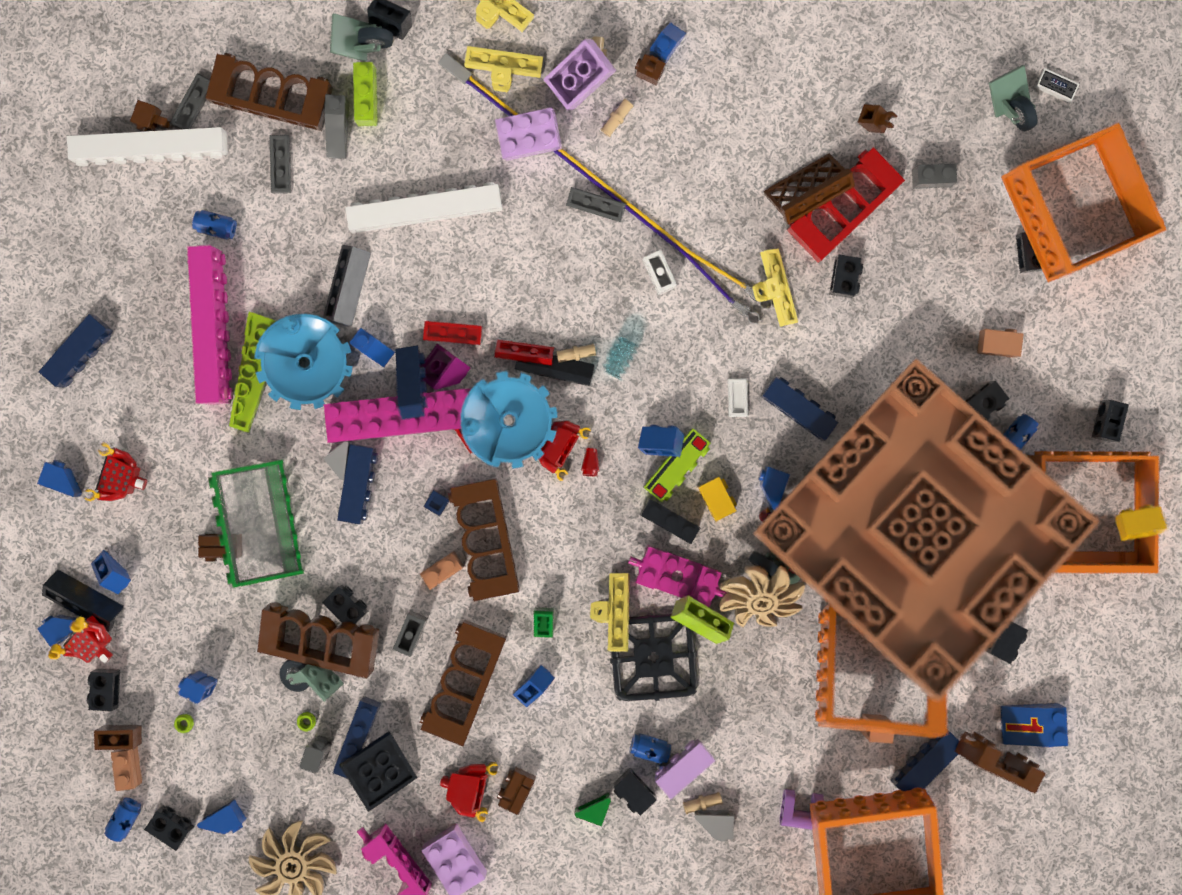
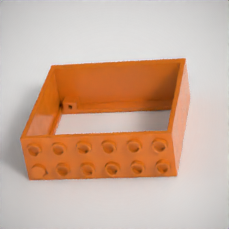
[1001,123,1167,282]
[1027,451,1159,573]
[815,604,947,738]
[810,788,944,895]

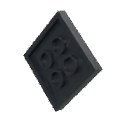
[339,731,418,812]

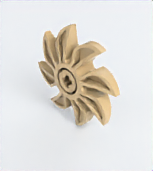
[719,566,805,627]
[249,820,337,895]

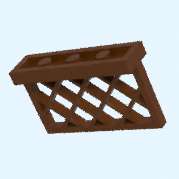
[763,153,855,225]

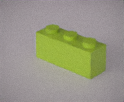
[353,62,377,126]
[670,596,734,644]

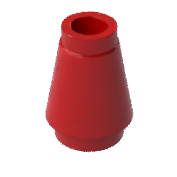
[581,448,600,477]

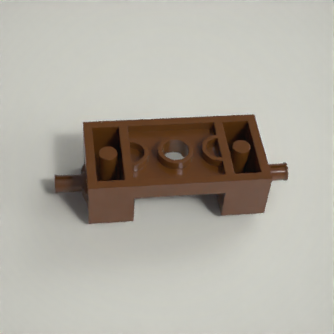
[955,731,1046,794]

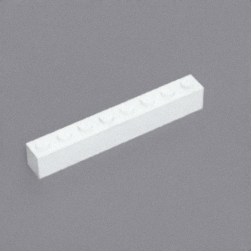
[67,127,228,166]
[345,182,503,233]

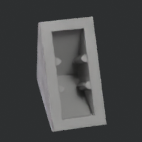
[323,441,352,480]

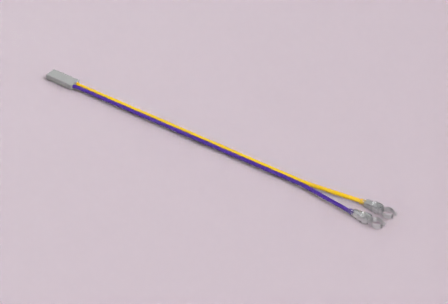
[438,53,774,325]

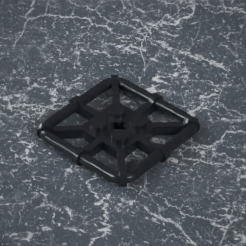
[610,613,698,701]

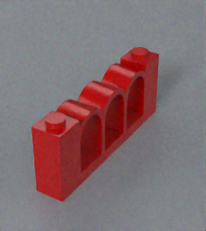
[787,147,905,263]

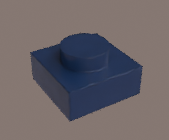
[423,490,450,517]

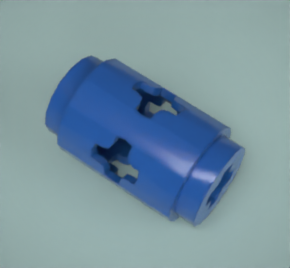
[192,210,237,240]
[1003,413,1039,451]
[629,733,672,764]
[104,797,141,842]

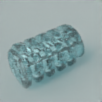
[603,337,639,381]

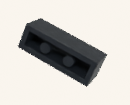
[640,498,700,544]

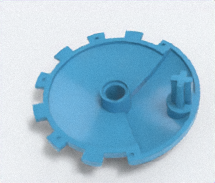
[255,314,353,410]
[460,371,558,469]

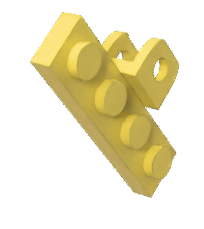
[476,0,534,32]
[464,46,543,92]
[752,248,798,327]
[590,573,630,652]

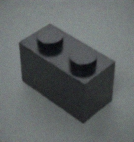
[985,621,1028,664]
[613,768,657,816]

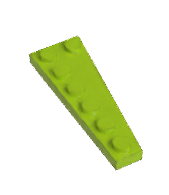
[229,311,276,433]

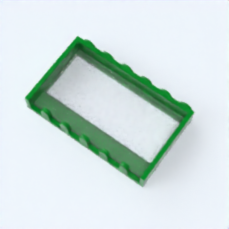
[208,460,304,588]

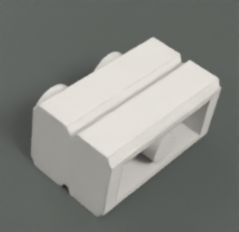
[643,250,677,296]

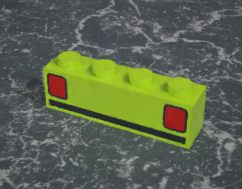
[643,428,710,502]

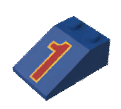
[1000,703,1068,747]

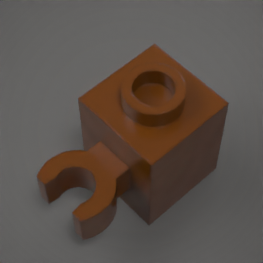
[635,54,666,86]
[130,99,171,132]
[857,104,898,133]

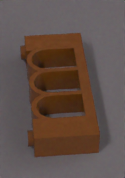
[206,53,333,131]
[448,478,520,601]
[257,602,380,679]
[419,620,507,747]

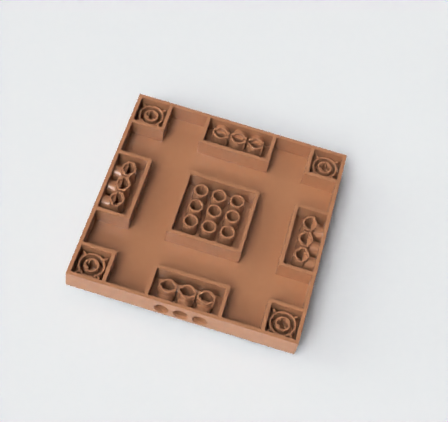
[753,359,1100,702]

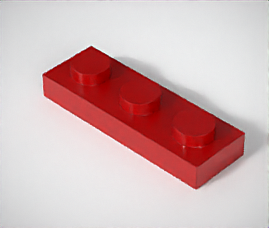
[423,321,483,345]
[494,339,554,365]

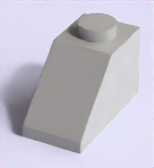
[694,810,734,842]

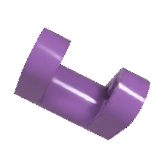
[780,789,824,830]

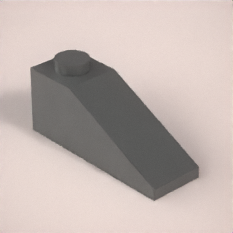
[324,95,349,159]

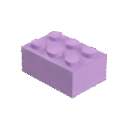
[544,39,616,110]
[495,108,562,161]
[421,823,487,895]

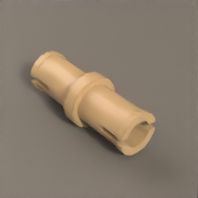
[600,99,634,137]
[556,344,596,363]
[682,792,723,814]

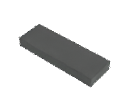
[170,73,210,129]
[269,135,291,194]
[566,187,626,222]

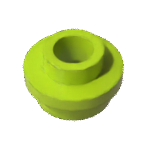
[297,712,316,732]
[174,714,194,733]

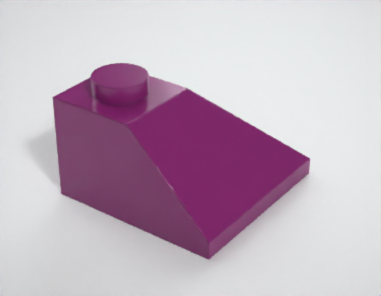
[422,343,471,390]

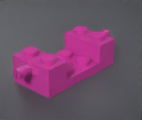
[628,545,728,607]
[357,823,432,895]

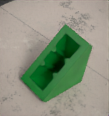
[533,607,554,638]
[574,793,611,827]

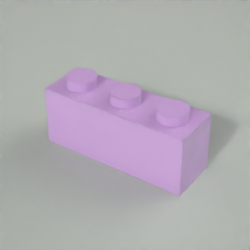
[654,739,715,799]

